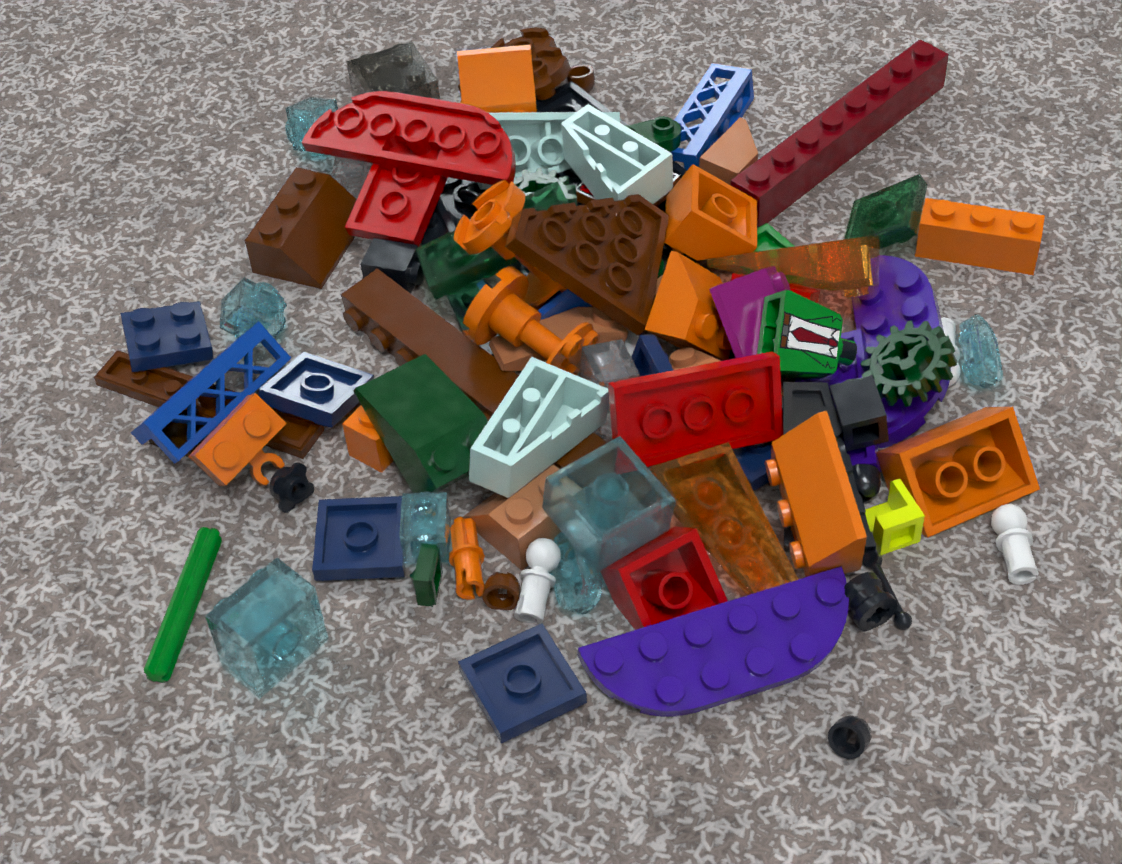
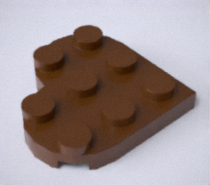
[458,27,572,100]

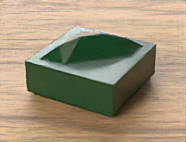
[410,543,443,607]

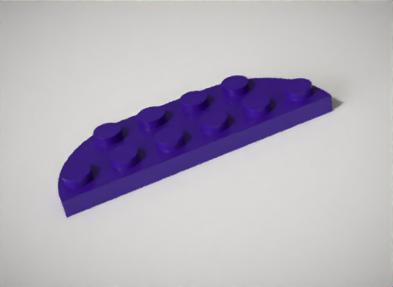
[845,254,951,448]
[577,566,849,717]

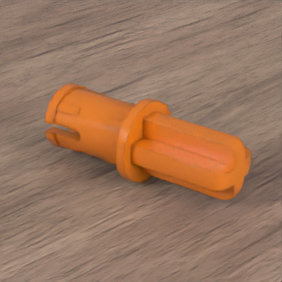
[449,516,485,600]

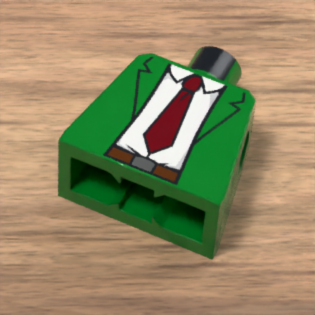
[757,290,857,379]

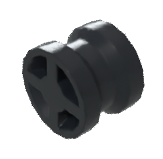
[844,572,898,631]

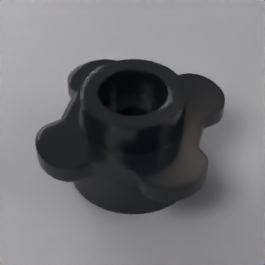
[269,462,314,513]

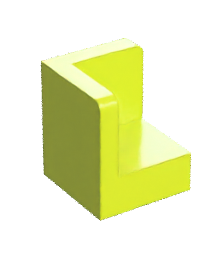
[865,478,925,555]

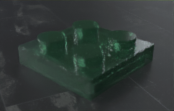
[841,174,928,260]

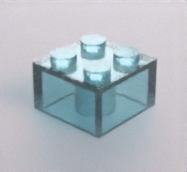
[542,436,676,573]
[205,557,329,699]

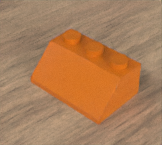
[915,198,1045,275]
[876,407,1040,538]
[765,411,867,577]

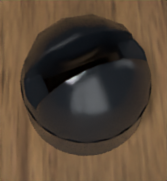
[853,464,881,502]
[828,715,872,759]

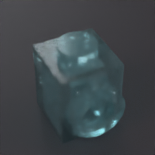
[285,97,338,156]
[220,277,287,347]
[399,491,451,564]

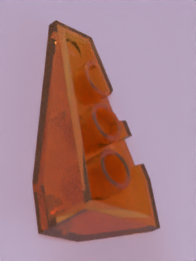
[707,235,879,297]
[650,442,798,595]

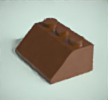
[245,167,357,289]

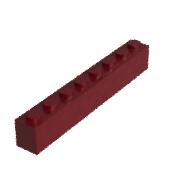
[730,39,949,227]

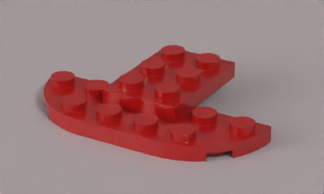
[301,91,516,248]

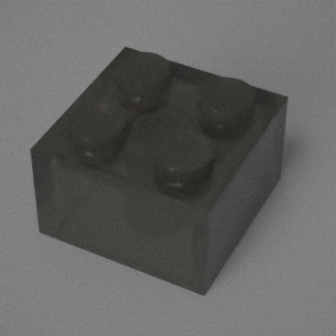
[346,41,440,100]

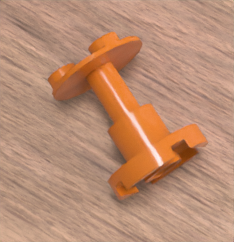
[454,180,567,310]
[463,266,600,375]

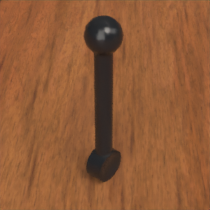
[862,550,912,630]

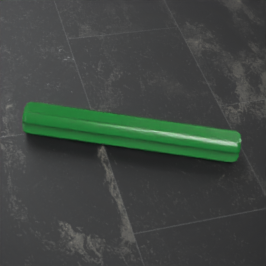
[144,527,222,683]

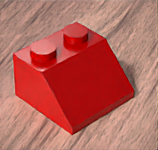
[598,526,728,630]

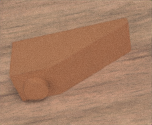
[489,307,629,372]

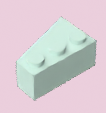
[561,104,673,204]
[469,357,609,498]

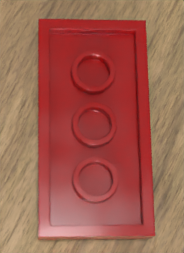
[608,351,783,472]

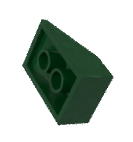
[353,354,488,502]

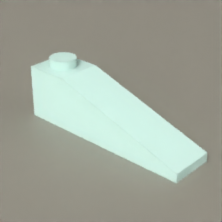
[477,112,620,190]

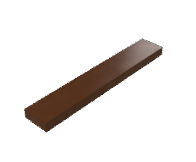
[94,350,325,459]

